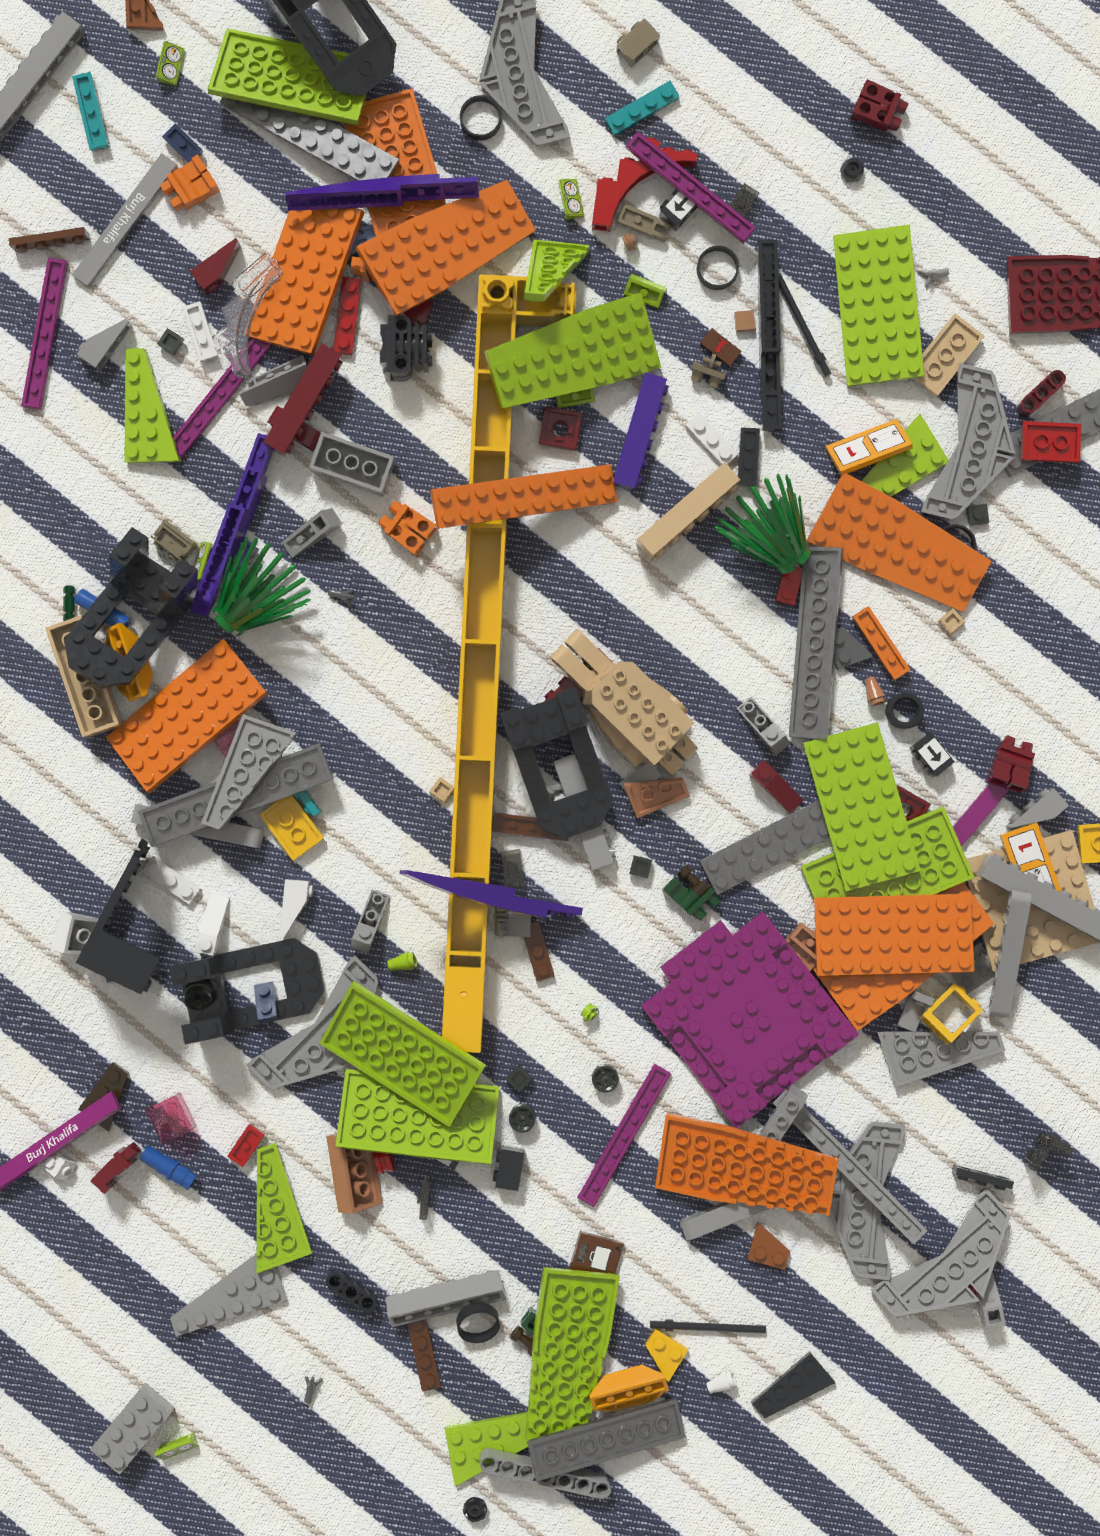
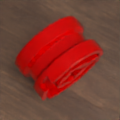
[373,1152,395,1175]

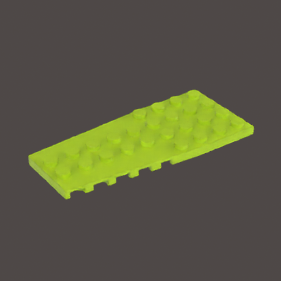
[484,292,662,408]
[526,1267,620,1444]

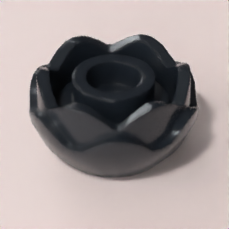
[840,158,864,182]
[463,1497,487,1522]

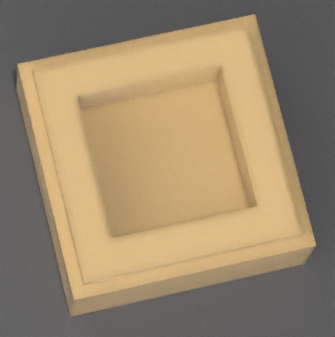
[938,608,966,635]
[429,777,454,803]

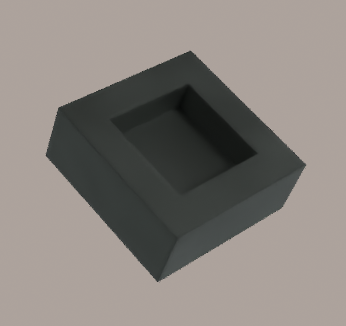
[157,328,184,355]
[967,504,989,526]
[629,855,652,878]
[505,1064,533,1092]

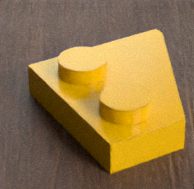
[645,1329,688,1382]

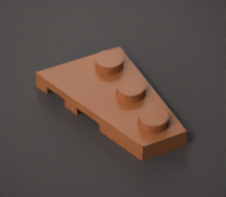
[623,777,690,818]

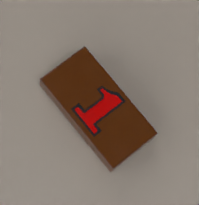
[700,328,742,367]

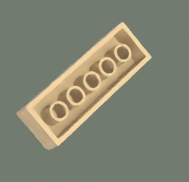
[636,463,740,561]
[45,615,123,738]

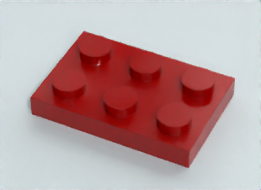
[1021,421,1082,463]

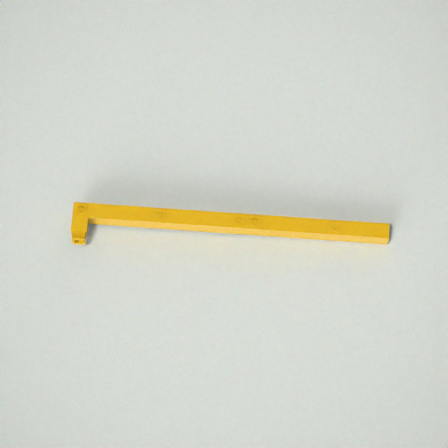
[442,275,577,1053]

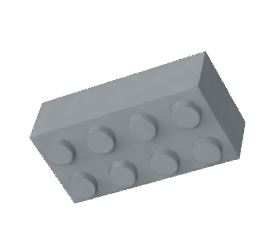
[309,432,396,497]
[90,1382,174,1475]

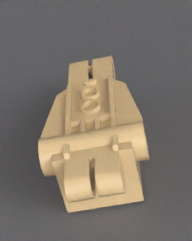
[549,629,698,777]

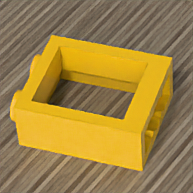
[919,983,983,1045]

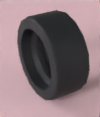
[885,692,924,729]

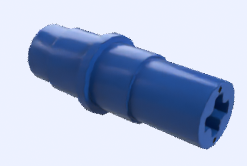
[74,588,132,628]
[139,1145,198,1191]

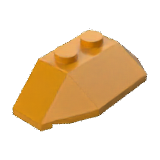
[105,623,153,702]
[589,1365,669,1412]

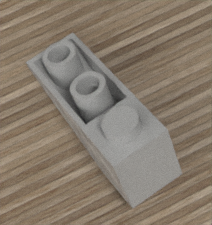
[736,697,790,756]
[1006,788,1069,828]
[350,889,390,954]
[976,1272,1006,1328]

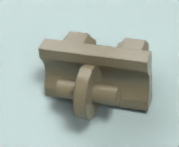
[691,354,726,388]

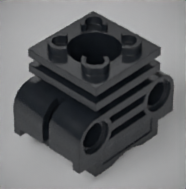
[380,315,433,382]

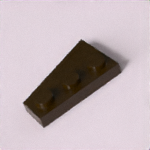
[78,1061,129,1132]

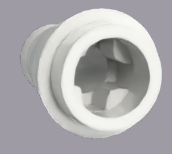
[707,1371,737,1394]

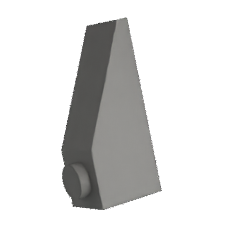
[77,319,132,372]
[282,508,342,558]

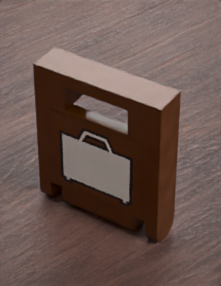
[569,1231,624,1274]

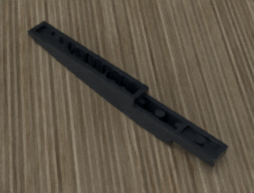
[758,239,782,431]

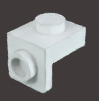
[41,1152,77,1180]

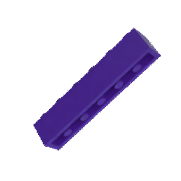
[613,372,669,491]

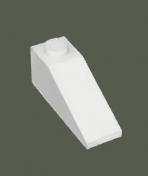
[280,879,313,938]
[194,894,229,956]

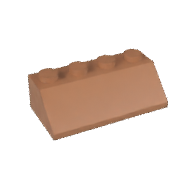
[326,1133,383,1213]

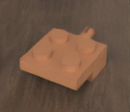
[785,922,816,971]

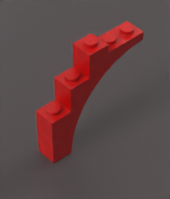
[592,137,697,232]

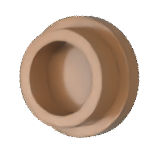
[622,232,638,251]

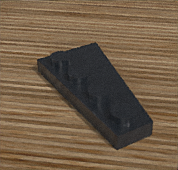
[751,1351,836,1419]

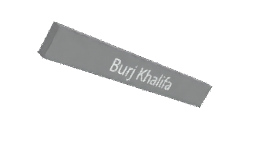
[72,153,178,287]

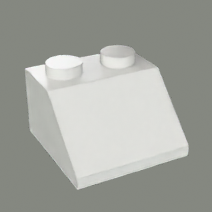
[52,911,99,955]

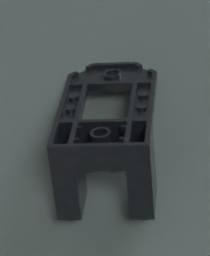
[260,0,397,96]
[64,527,198,689]
[500,687,613,839]
[76,839,161,995]
[169,938,325,1045]

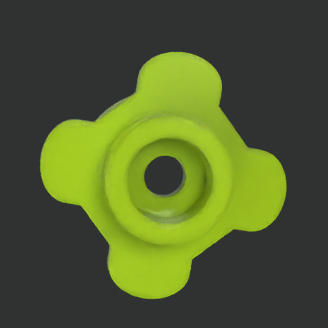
[581,1003,598,1022]

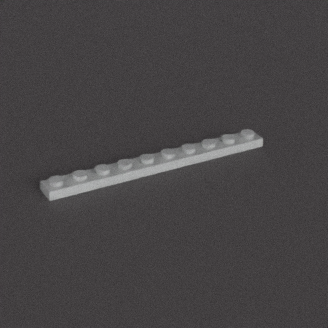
[773,1089,927,1244]

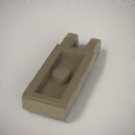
[616,204,672,242]

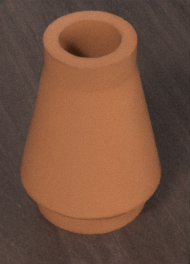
[864,677,886,706]

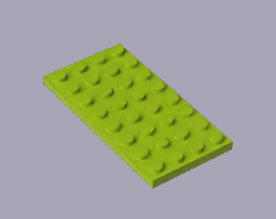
[207,28,367,125]
[833,224,924,387]
[803,722,921,892]
[800,806,975,898]
[319,981,486,1127]
[335,1069,499,1165]

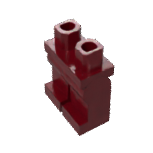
[850,79,909,132]
[986,735,1035,793]
[90,1142,142,1194]

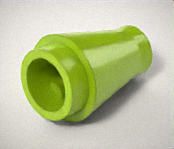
[387,951,417,971]

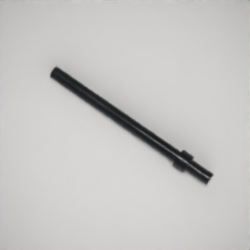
[779,273,832,377]
[649,1319,766,1333]

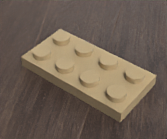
[914,313,985,397]

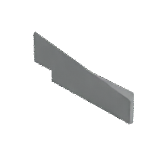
[239,355,334,406]

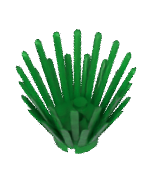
[715,474,811,574]
[212,537,311,636]

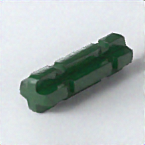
[63,585,75,621]

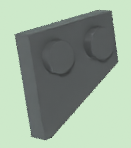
[834,627,873,670]

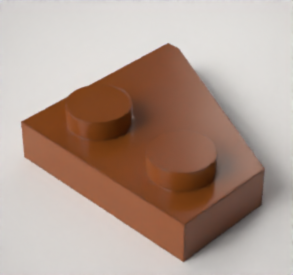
[125,0,164,30]
[747,1222,790,1270]

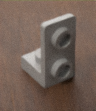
[897,991,935,1032]

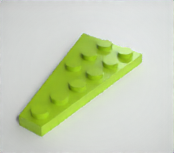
[524,240,590,303]
[124,348,181,464]
[862,413,948,497]
[256,1142,312,1274]
[445,1412,528,1486]

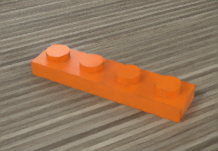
[852,606,911,681]

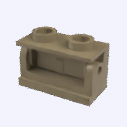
[616,18,660,68]
[150,519,198,562]

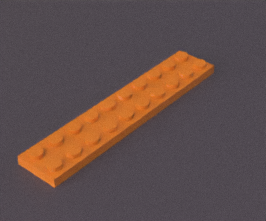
[430,464,618,529]

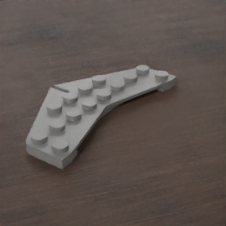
[479,0,570,147]
[920,363,1015,520]
[246,955,379,1089]
[829,1121,905,1280]
[871,1188,1010,1317]

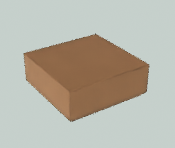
[734,310,755,332]

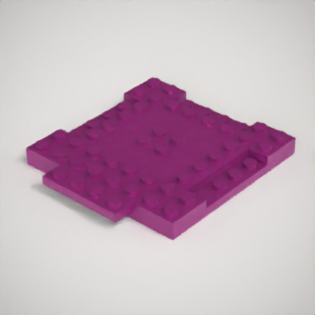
[641,911,859,1128]

